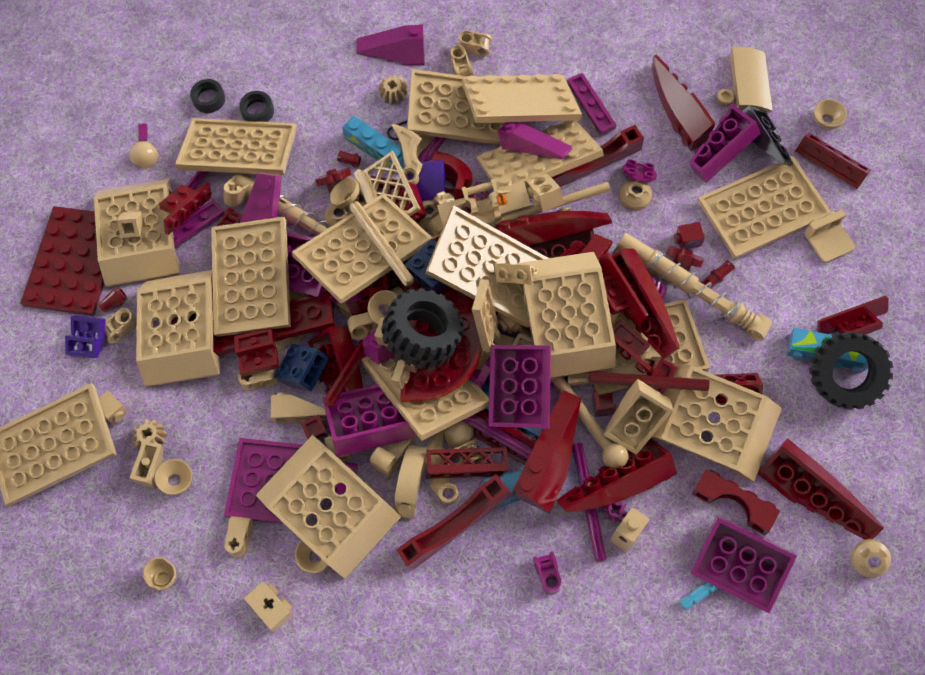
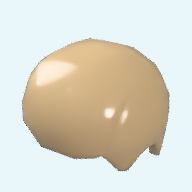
[129,141,159,169]
[444,421,474,448]
[143,557,177,591]

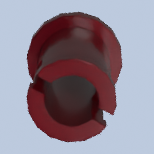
[337,150,361,167]

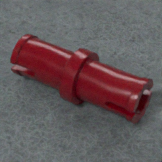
[700,260,735,289]

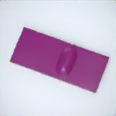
[138,123,148,141]

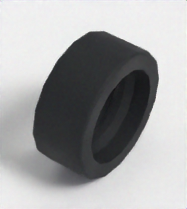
[190,79,225,113]
[239,90,274,122]

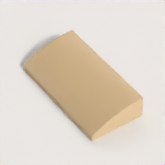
[730,47,772,112]

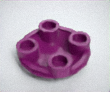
[622,159,657,182]

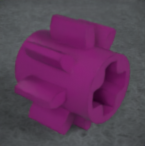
[602,502,628,525]

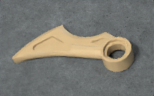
[392,124,423,185]
[426,430,459,505]

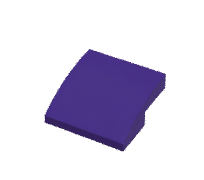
[408,160,446,201]
[65,316,106,358]

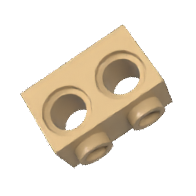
[526,173,564,212]

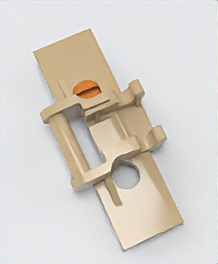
[437,179,531,227]

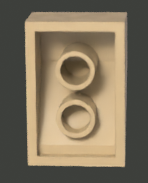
[603,379,673,455]

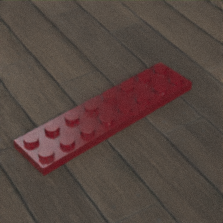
[213,291,335,356]

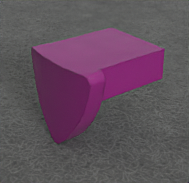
[469,356,490,388]

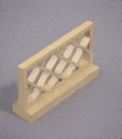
[354,151,420,217]

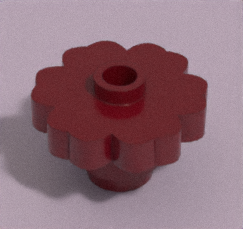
[315,168,352,193]
[666,246,704,272]

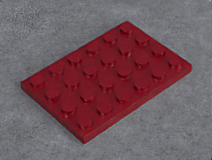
[20,206,104,316]

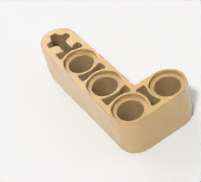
[370,433,418,478]

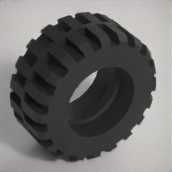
[381,289,464,369]
[809,332,894,410]

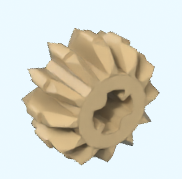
[378,75,408,105]
[132,419,167,448]

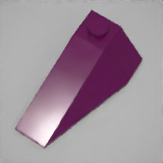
[357,25,425,66]
[498,122,572,160]

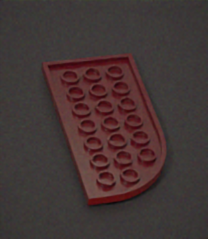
[400,255,482,402]

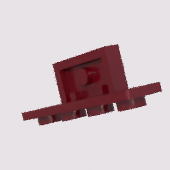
[159,182,212,235]
[599,253,648,326]
[817,296,889,335]
[612,319,652,375]

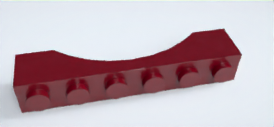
[551,125,644,187]
[396,474,513,569]

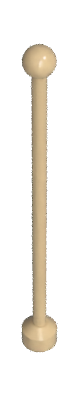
[427,214,628,469]

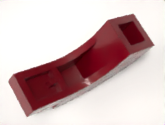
[432,150,473,200]

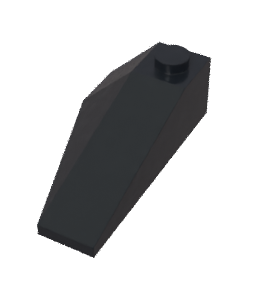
[743,106,793,166]

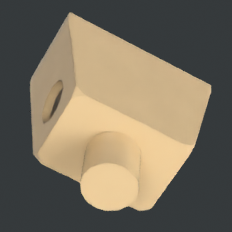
[610,507,650,553]

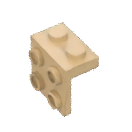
[804,210,855,263]

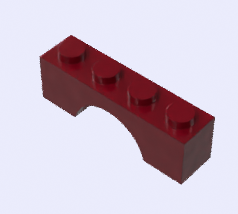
[692,469,780,536]

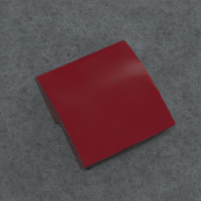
[234,328,279,377]

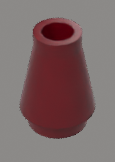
[98,287,128,313]

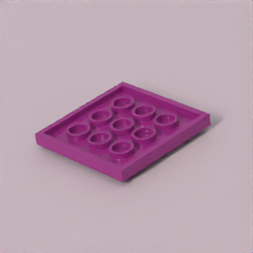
[224,438,302,524]

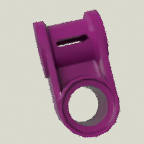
[533,551,561,595]

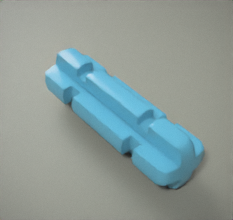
[680,582,718,610]

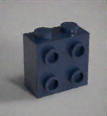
[405,238,446,294]
[274,344,329,392]

